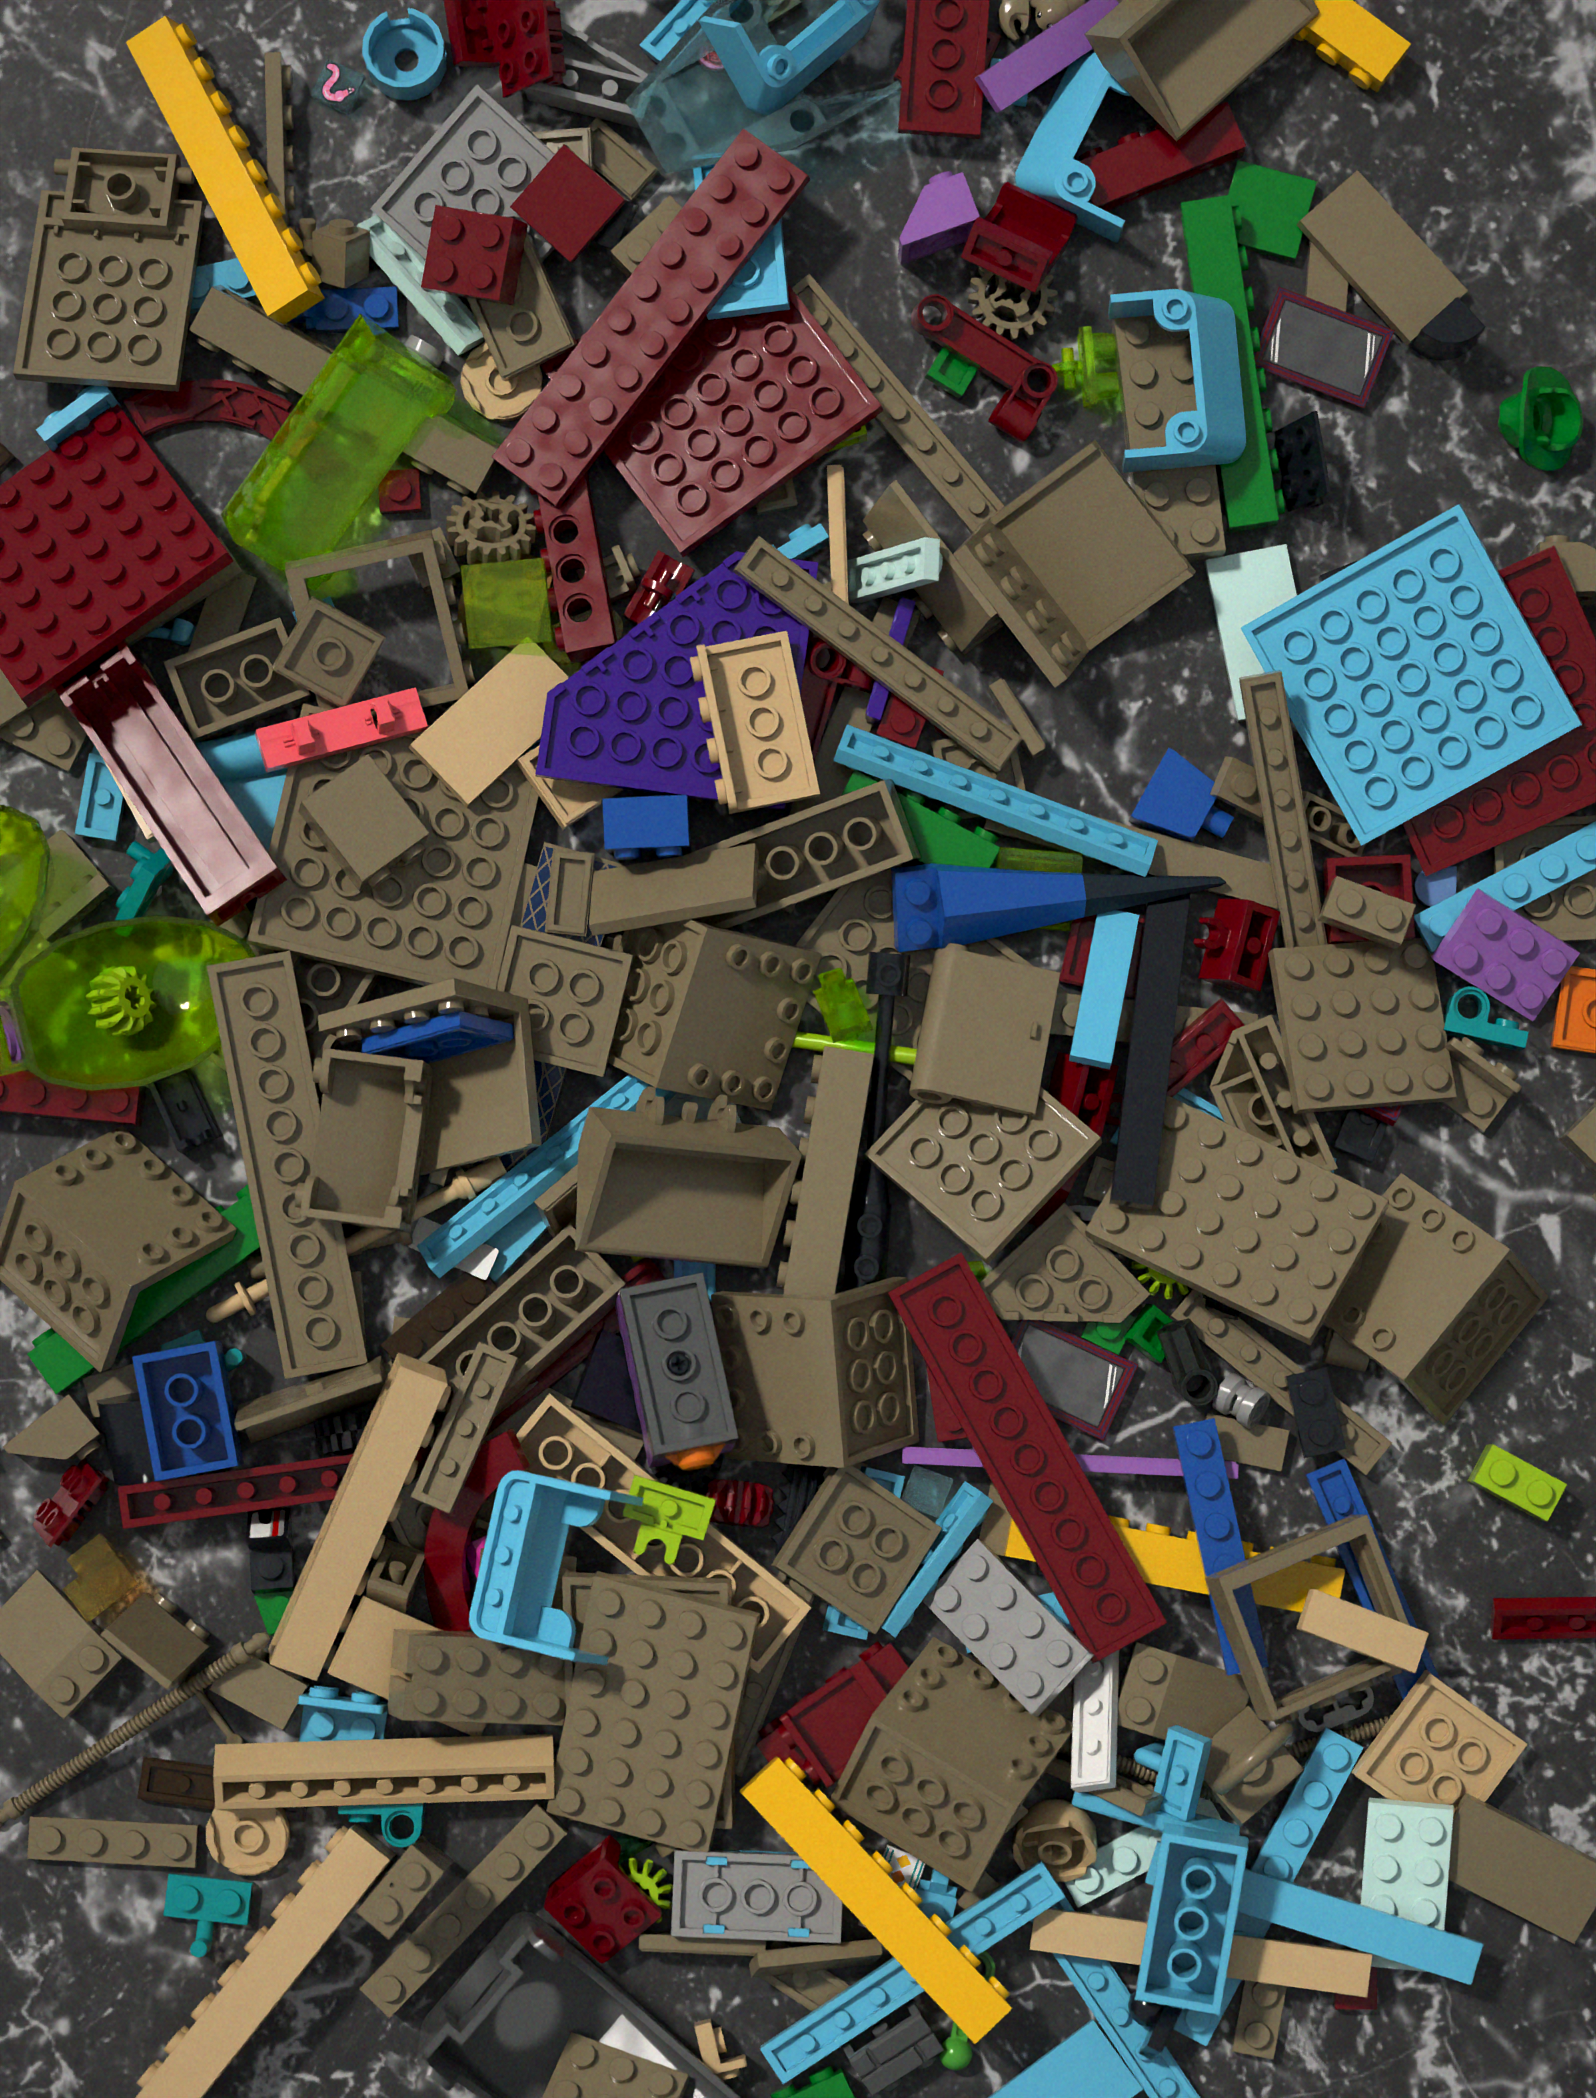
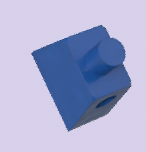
[1129,747,1234,843]

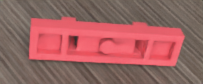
[255,687,428,773]

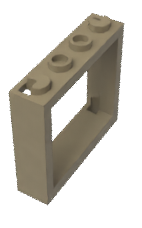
[285,530,476,719]
[1204,1515,1409,1725]

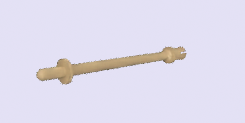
[206,1156,507,1323]

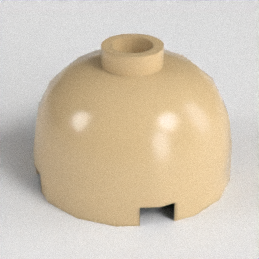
[1013,1799,1098,1882]

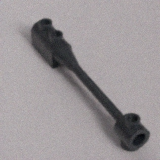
[844,952,911,1287]

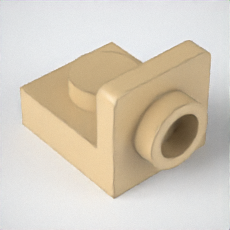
[694,2018,747,2080]

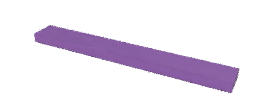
[901,1447,1239,1479]

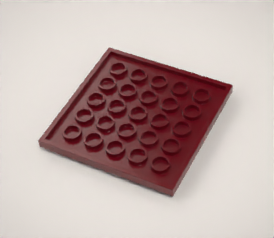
[541,284,884,557]
[0,404,234,708]
[1402,545,1596,876]

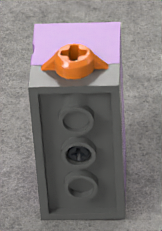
[615,1273,738,1471]

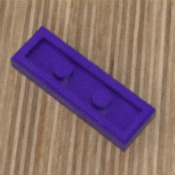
[865,598,916,726]

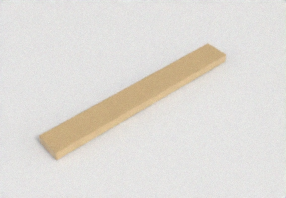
[1030,1908,1372,1997]

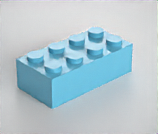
[1135,1822,1248,2015]

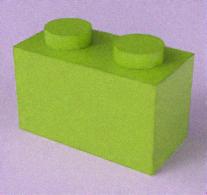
[1467,1444,1567,1521]

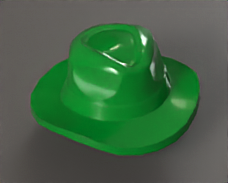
[1498,366,1583,471]

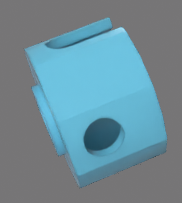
[362,8,447,100]

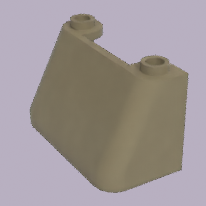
[295,1048,433,1233]

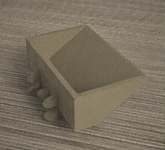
[1084,0,1319,141]
[575,1086,802,1269]

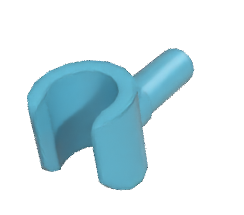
[145,618,196,647]

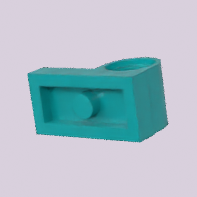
[1443,987,1529,1052]
[338,1803,426,1848]

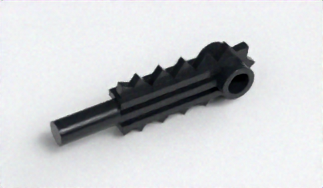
[771,1463,827,1555]

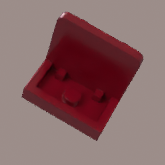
[444,0,531,68]

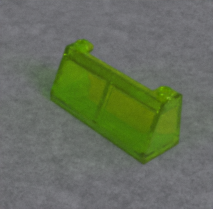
[220,313,457,591]

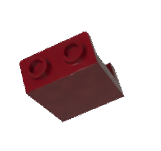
[961,182,1078,292]
[777,1659,887,1788]

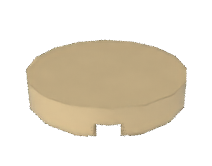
[460,342,543,422]
[206,1808,290,1876]

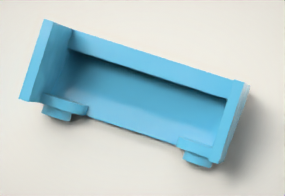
[699,0,880,115]
[1015,49,1131,243]
[1108,289,1246,473]
[469,1471,644,1665]

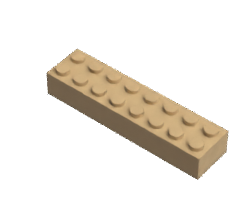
[516,1393,812,1673]
[135,1823,396,2098]

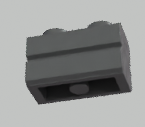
[842,1999,944,2096]

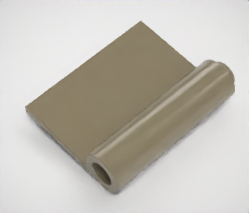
[909,943,1060,1116]
[234,1355,393,1443]

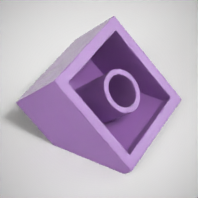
[898,171,980,265]

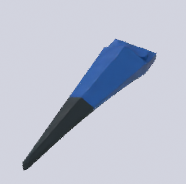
[891,863,1226,952]

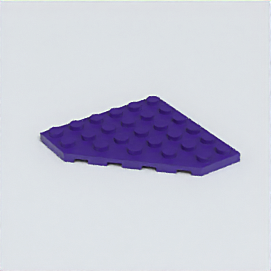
[536,551,819,811]

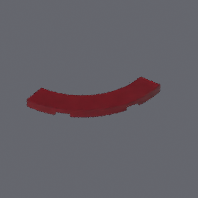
[123,379,348,483]
[424,1428,530,1632]

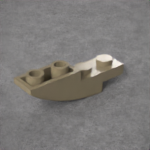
[1210,757,1366,858]

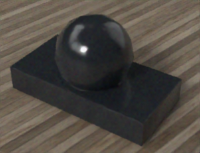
[1128,1989,1183,2060]

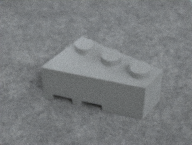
[525,21,656,130]

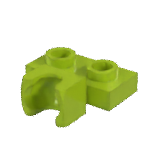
[622,1475,716,1565]

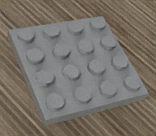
[370,84,555,262]

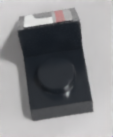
[246,1508,295,1594]

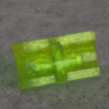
[1052,326,1119,408]
[813,968,873,1043]

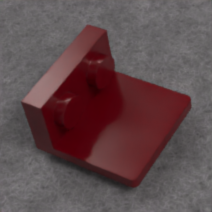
[544,1835,662,1964]

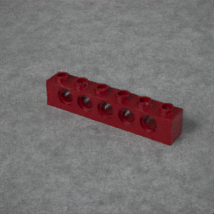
[529,472,618,663]

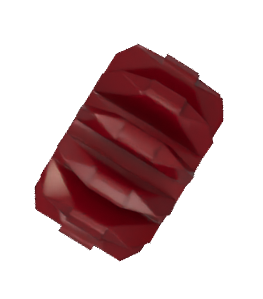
[705,1479,774,1528]

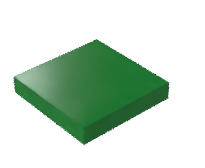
[1228,160,1317,262]

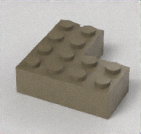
[387,1548,577,1725]

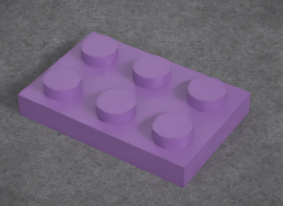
[1431,888,1580,1021]

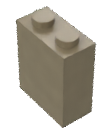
[298,754,429,890]

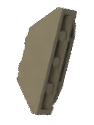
[1209,1015,1337,1172]

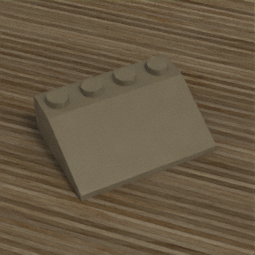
[862,480,1004,655]

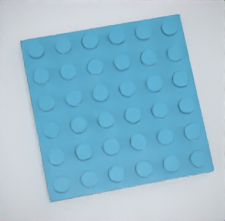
[1241,504,1583,846]

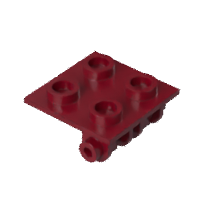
[495,0,566,98]
[32,1460,110,1548]

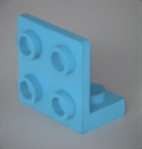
[298,1685,388,1742]

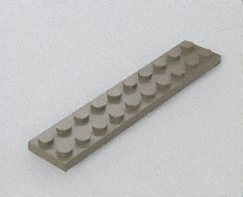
[207,951,368,1379]

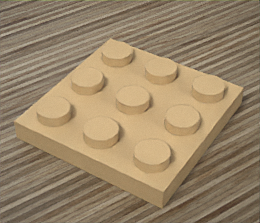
[1351,1670,1528,1814]

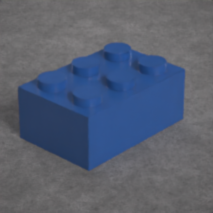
[602,795,691,861]
[132,1341,244,1482]

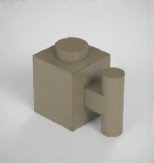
[299,218,370,289]

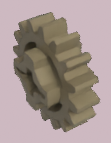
[968,266,1057,343]
[446,491,536,568]

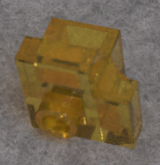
[62,1533,144,1623]

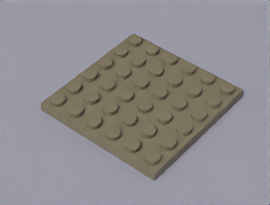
[247,703,539,990]

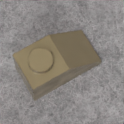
[3,1394,104,1461]
[366,1539,425,1614]

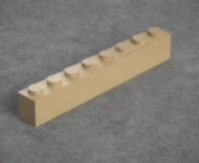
[268,1353,451,1681]
[213,1734,555,1810]

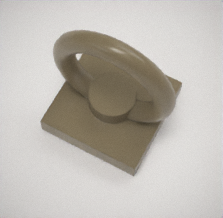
[1203,1706,1304,1826]

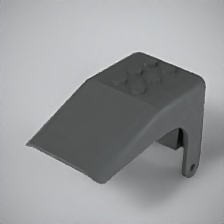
[416,1911,740,2098]

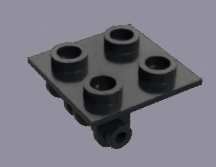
[1274,411,1331,512]

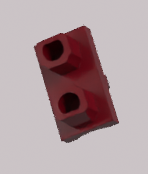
[623,550,695,624]

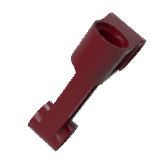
[911,294,1058,444]
[800,638,875,763]

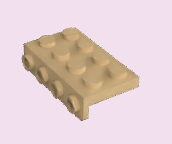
[690,631,820,814]

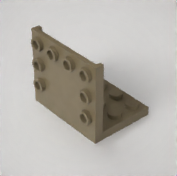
[953,440,1196,687]
[608,919,822,1111]
[318,978,542,1176]
[0,1126,237,1373]
[1323,1173,1549,1426]
[711,1277,919,1468]
[829,1637,1073,1893]

